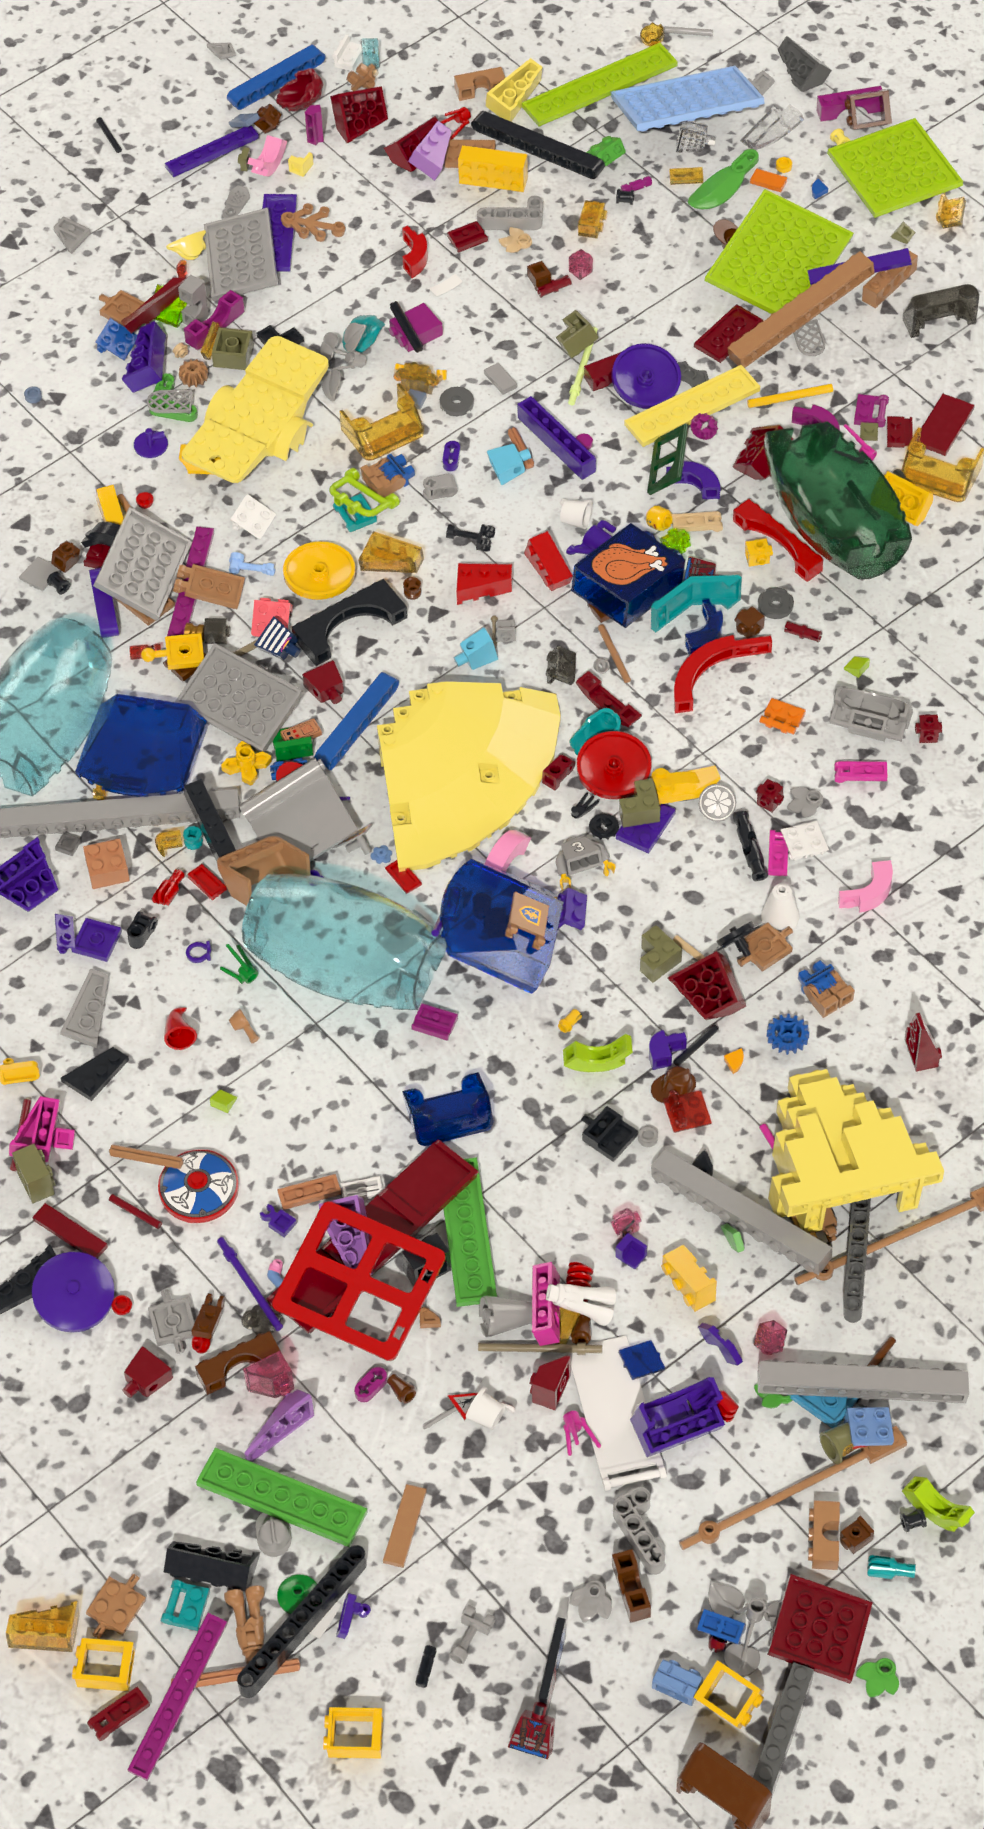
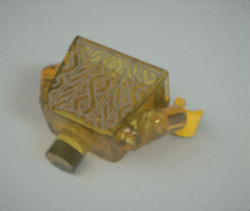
[393,362,447,394]

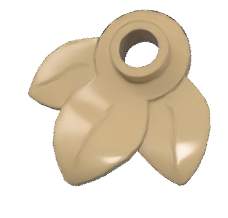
[499,227,532,253]

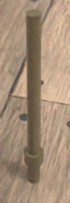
[478,1342,603,1355]

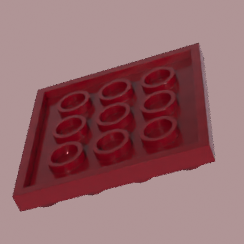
[767,1574,873,1684]

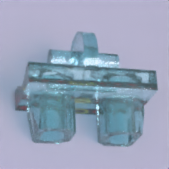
[361,38,380,68]

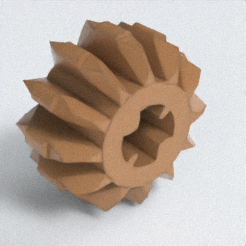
[179,359,208,388]

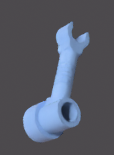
[229,552,275,576]

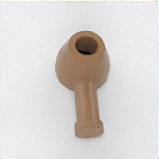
[229,1009,259,1043]

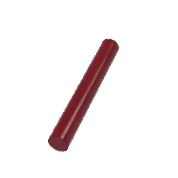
[109,1194,162,1229]

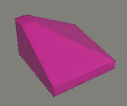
[53,1128,75,1150]

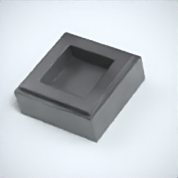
[55,833,81,856]

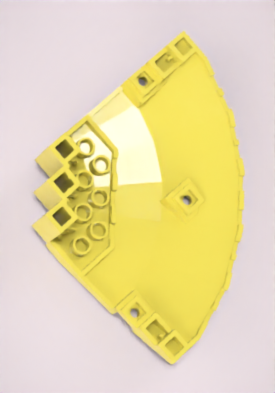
[377,681,561,872]

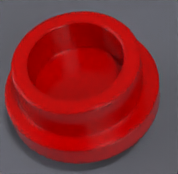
[136,492,154,509]
[112,1295,132,1315]
[192,1336,210,1354]

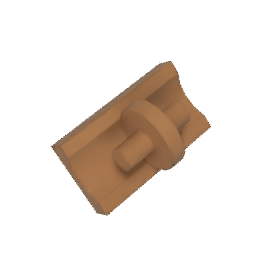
[346,63,375,91]

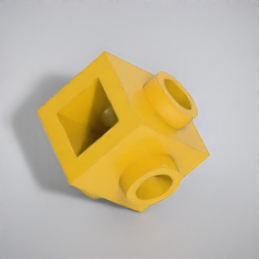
[745,538,773,567]

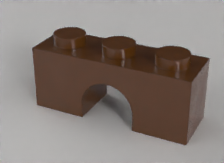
[612,1549,651,1623]

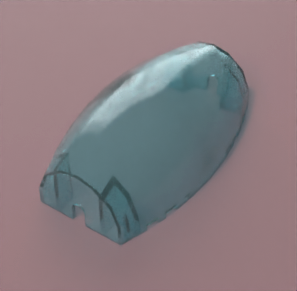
[0,618,112,797]
[242,874,450,1010]

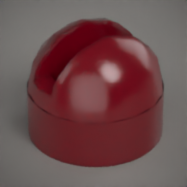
[708,1635,727,1653]

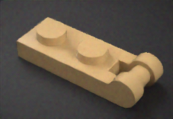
[672,511,723,533]

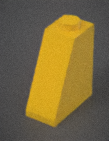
[96,485,123,525]

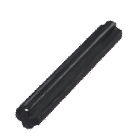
[390,301,423,353]

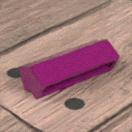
[305,104,324,146]

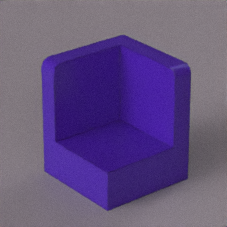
[615,1233,647,1269]

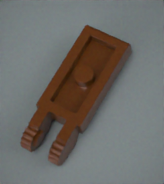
[192,1293,225,1339]

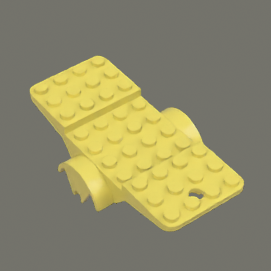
[182,336,329,483]

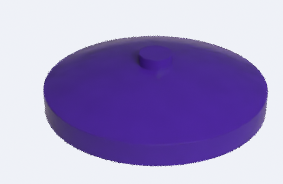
[612,343,681,409]
[32,1252,114,1332]

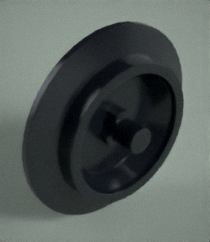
[714,921,763,958]

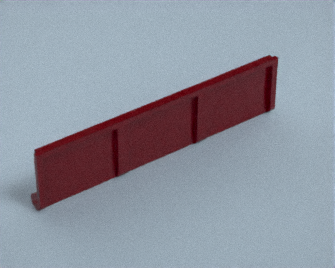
[266,1139,479,1333]

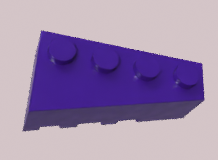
[122,321,166,393]

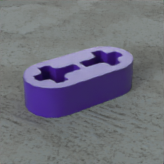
[442,441,460,472]

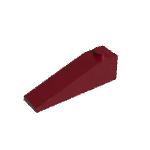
[904,1012,942,1072]

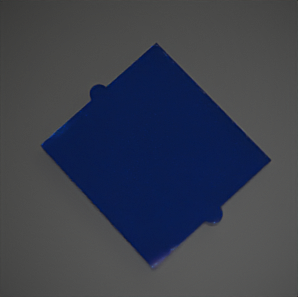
[618,1340,665,1380]

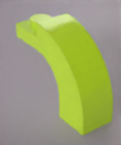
[563,1034,633,1072]
[902,1476,975,1532]

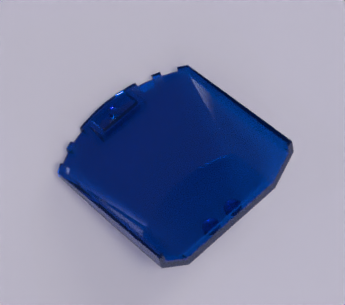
[75,694,208,797]
[440,859,563,994]

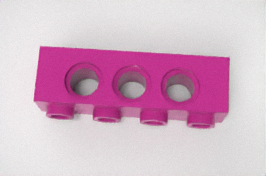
[532,1262,560,1346]

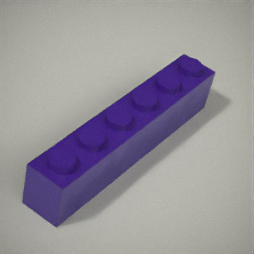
[517,396,596,480]

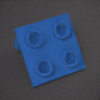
[95,318,137,360]

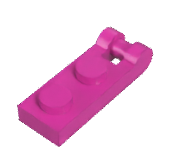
[834,761,888,783]
[768,830,788,876]

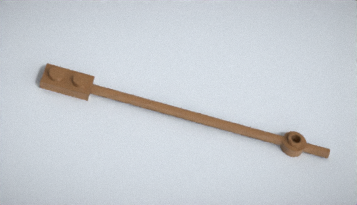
[794,1187,984,1285]
[679,1426,907,1550]

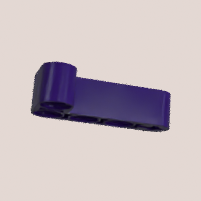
[89,568,119,639]

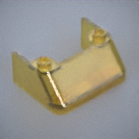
[339,383,424,461]
[901,427,984,502]

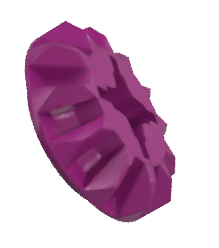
[690,413,718,440]

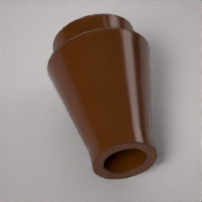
[571,1315,591,1345]
[387,1374,416,1403]

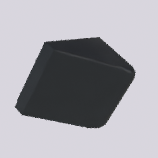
[692,1151,713,1176]

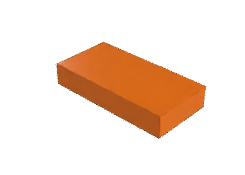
[750,168,787,192]

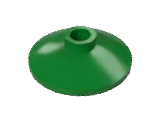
[277,1575,318,1614]

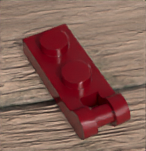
[87,1686,150,1741]

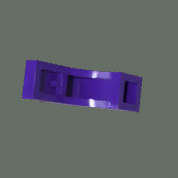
[666,461,720,499]

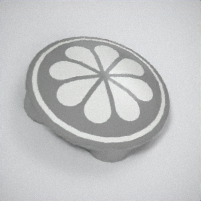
[699,784,736,822]

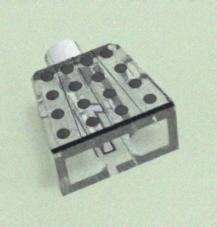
[676,121,716,153]

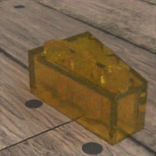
[358,531,424,573]
[6,1601,80,1652]

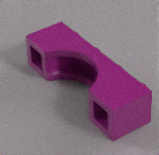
[816,86,882,122]
[184,290,245,350]

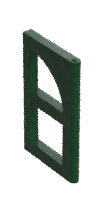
[647,424,688,495]

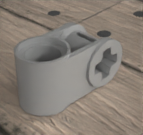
[423,474,458,500]

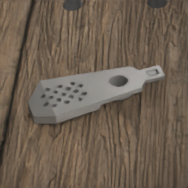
[222,185,250,219]

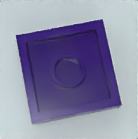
[71,918,122,962]

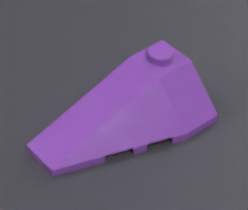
[319,1195,373,1275]
[244,1389,314,1462]

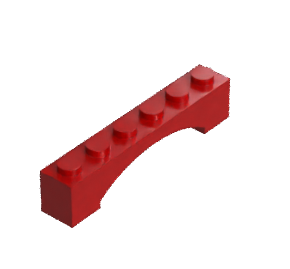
[733,499,824,582]

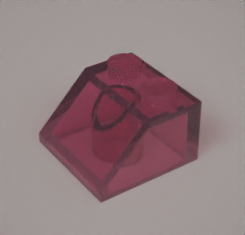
[243,1351,294,1398]

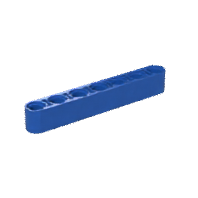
[227,45,325,110]
[314,672,399,770]

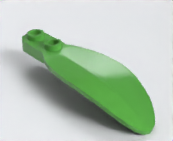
[688,149,759,209]

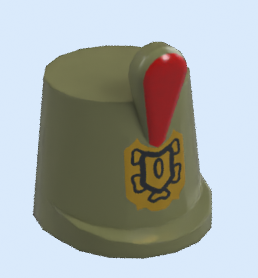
[819,1423,867,1465]

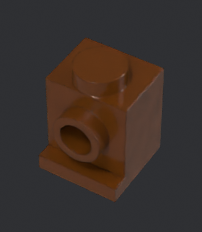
[527,261,551,291]
[840,1515,874,1554]

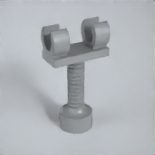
[449,1605,495,1664]

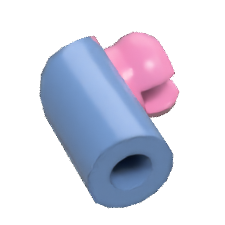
[267,1259,283,1288]

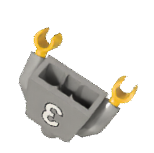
[556,836,615,890]

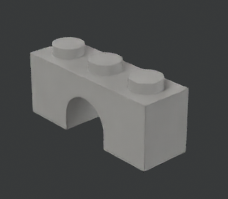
[178,275,209,325]

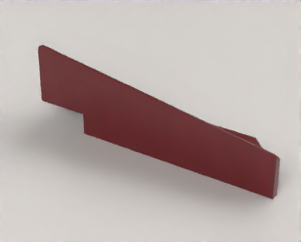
[121,276,189,334]

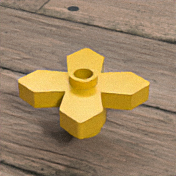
[221,741,272,786]

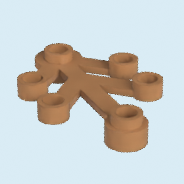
[281,203,345,242]

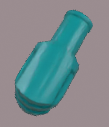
[867,1555,916,1579]

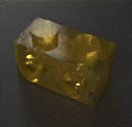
[578,200,607,239]

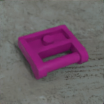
[854,394,889,427]

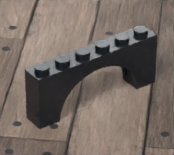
[292,579,408,666]

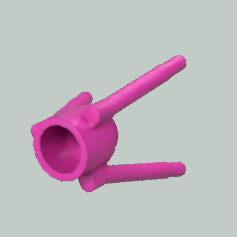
[836,424,877,464]
[563,1411,601,1456]

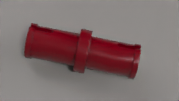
[536,275,572,298]
[784,621,822,643]

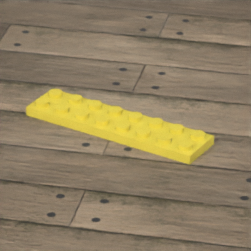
[624,365,760,447]

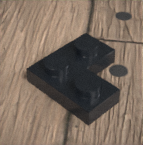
[256,325,304,345]

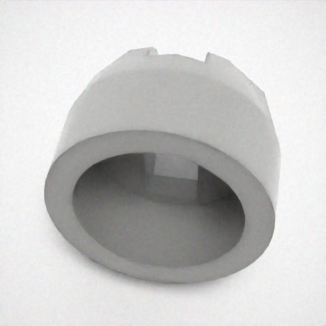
[593,658,610,674]

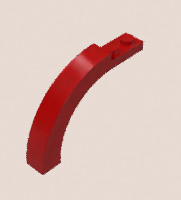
[674,635,772,714]

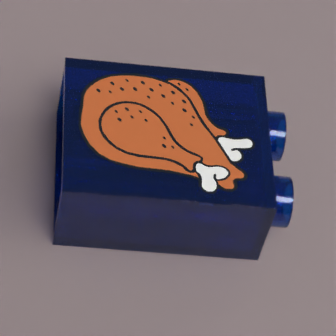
[571,523,686,628]

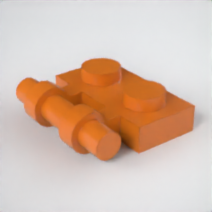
[759,698,806,735]

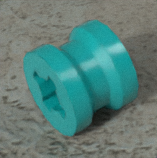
[183,826,203,850]

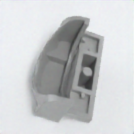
[829,687,913,742]

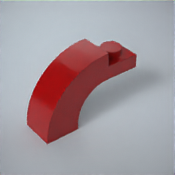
[402,225,428,278]

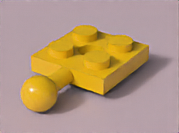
[141,633,204,670]

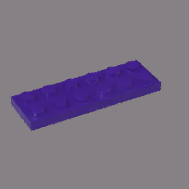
[262,194,297,272]

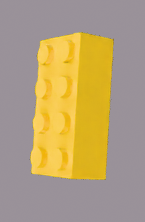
[458,145,528,192]

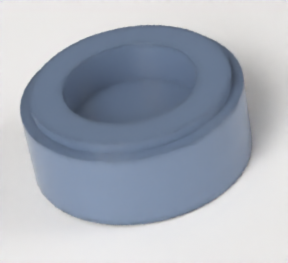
[24,386,42,403]

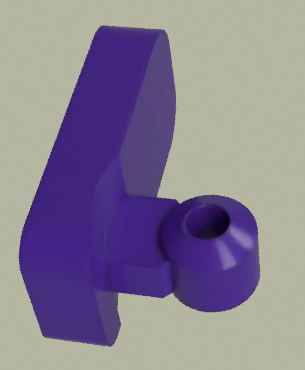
[336,1593,371,1639]

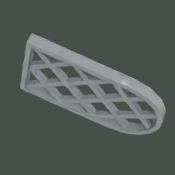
[793,319,825,356]
[147,390,193,413]

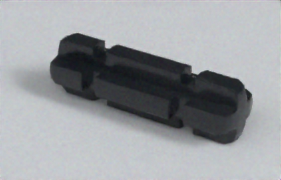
[415,1645,437,1688]

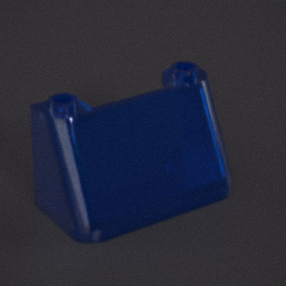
[402,1072,493,1146]

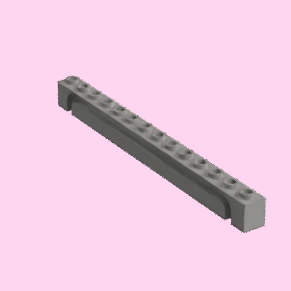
[0,789,240,839]

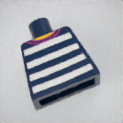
[254,616,301,660]

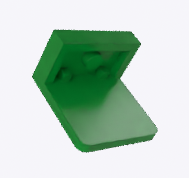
[273,727,313,762]

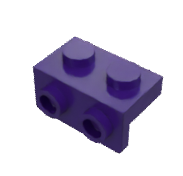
[555,887,587,930]

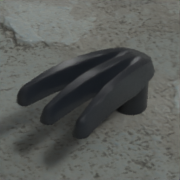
[571,793,599,819]

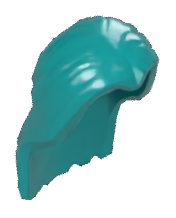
[342,315,385,353]
[569,708,621,756]

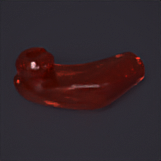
[176,260,187,277]

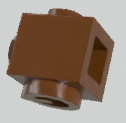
[51,540,80,573]
[734,606,765,639]

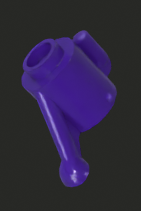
[566,520,616,555]

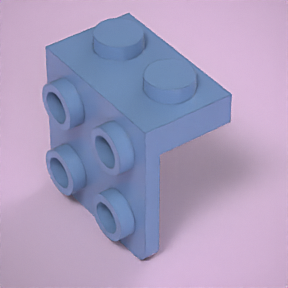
[844,1407,894,1446]

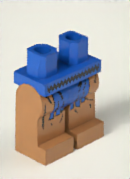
[360,454,415,497]
[798,960,855,1018]

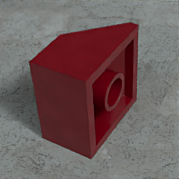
[529,1355,571,1411]

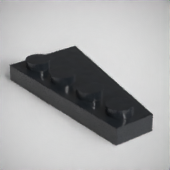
[0,1245,56,1314]

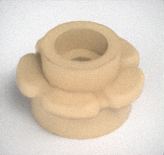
[173,342,188,358]

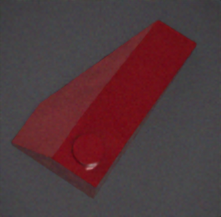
[384,116,438,172]

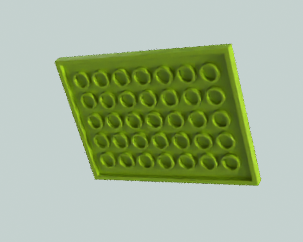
[704,189,854,314]

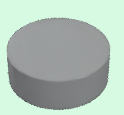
[638,1126,658,1147]

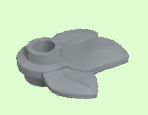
[787,787,823,818]
[569,1580,612,1623]

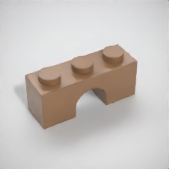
[454,67,505,101]
[808,1501,840,1570]

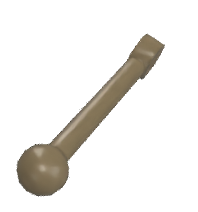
[491,616,498,648]

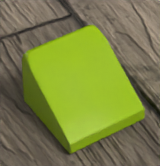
[844,656,870,678]
[210,1090,237,1113]

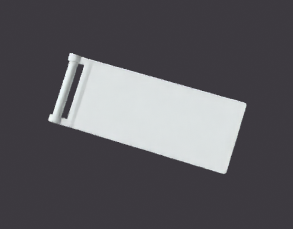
[567,1336,667,1491]

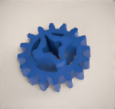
[766,1014,809,1055]

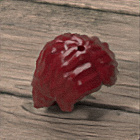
[276,68,323,112]

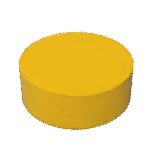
[776,157,792,173]

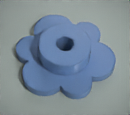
[370,845,392,864]

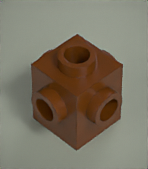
[254,104,282,134]

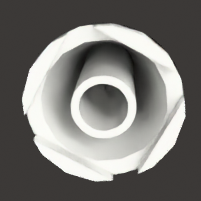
[761,884,800,932]

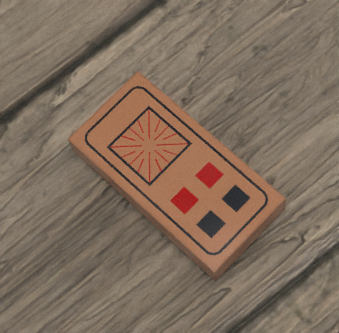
[280,718,322,741]

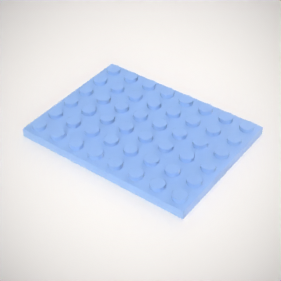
[611,66,764,131]

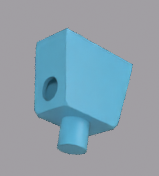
[487,444,532,485]
[453,628,498,670]

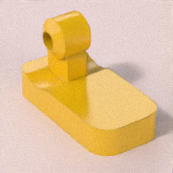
[0,1058,40,1085]

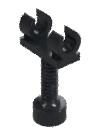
[446,524,495,552]

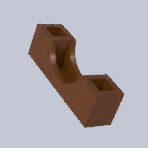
[195,1331,282,1395]

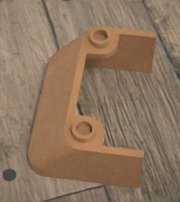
[217,836,311,908]

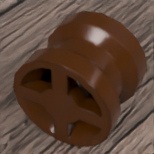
[403,577,422,600]

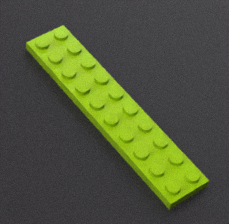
[522,42,678,127]

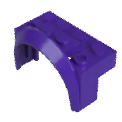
[630,1377,725,1458]

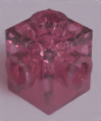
[569,249,593,280]
[754,1320,788,1355]

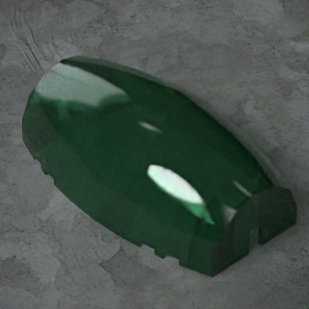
[763,422,912,579]

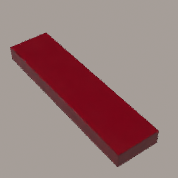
[32,1203,108,1259]

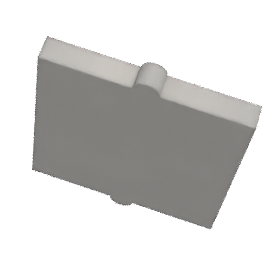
[19,557,61,591]

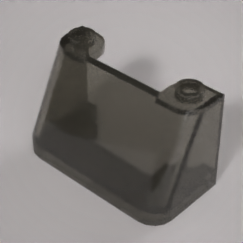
[902,284,980,338]

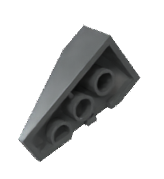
[778,36,832,92]

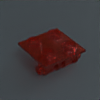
[663,1090,712,1133]

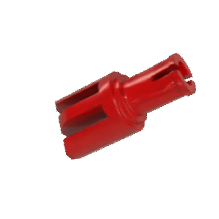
[152,869,185,906]
[717,1390,739,1422]

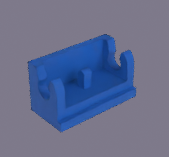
[697,1609,746,1645]

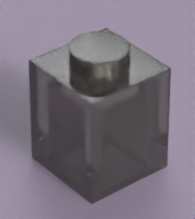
[204,618,231,644]

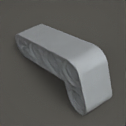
[477,196,543,230]
[613,1487,665,1575]

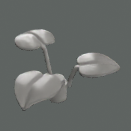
[320,323,367,401]
[708,1582,782,1677]

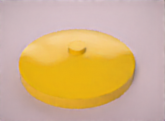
[283,541,355,600]

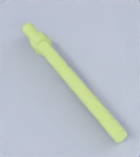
[568,327,598,405]

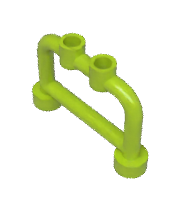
[329,468,400,517]

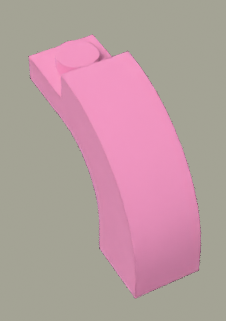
[247,135,287,177]
[480,830,531,889]
[838,860,893,913]

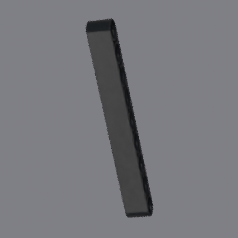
[471,111,605,179]
[237,1545,367,1698]

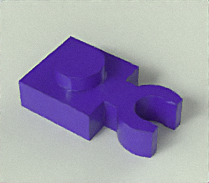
[260,1204,297,1237]

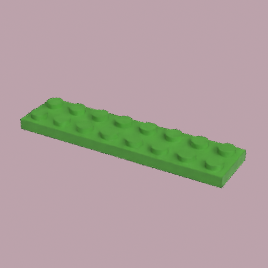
[443,1157,497,1307]
[196,1448,368,1548]

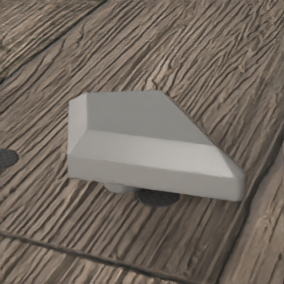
[207,43,236,60]

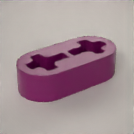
[354,1367,387,1403]

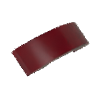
[576,671,642,727]

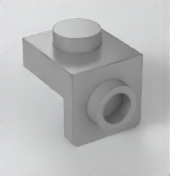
[748,70,775,95]

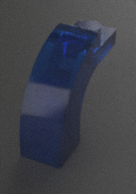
[685,599,723,656]

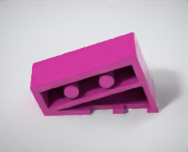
[9,1096,60,1162]

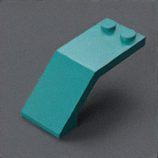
[651,575,742,633]

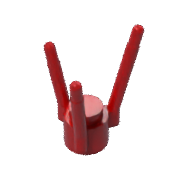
[440,107,471,140]

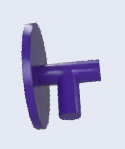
[134,428,168,458]

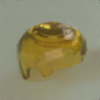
[640,22,665,46]

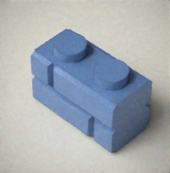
[652,1659,703,1706]

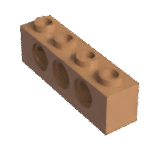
[862,248,918,309]

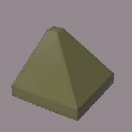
[890,221,916,244]

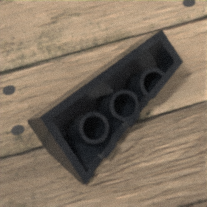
[163,1541,260,1591]

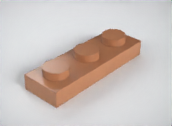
[277,1174,341,1210]

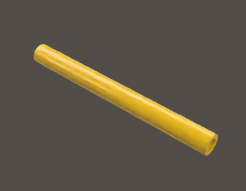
[747,384,833,408]

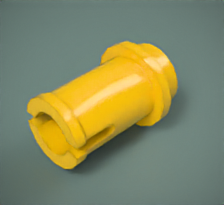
[558,1009,582,1033]

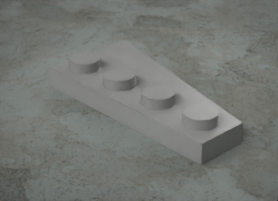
[60,969,108,1048]

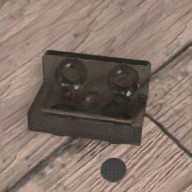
[546,646,576,685]

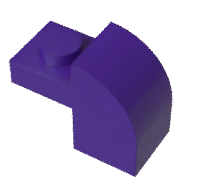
[649,1030,687,1070]

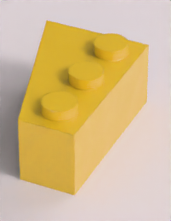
[661,1244,717,1312]

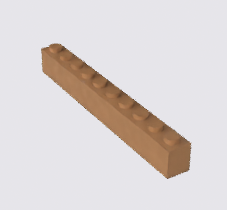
[728,251,875,368]

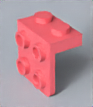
[251,598,293,637]

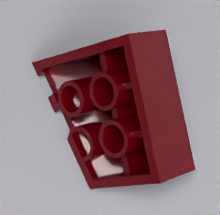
[330,86,388,143]
[732,425,793,480]
[667,951,747,1020]

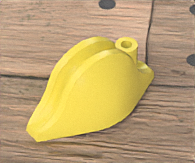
[166,230,206,260]

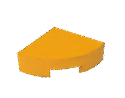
[724,1048,744,1074]

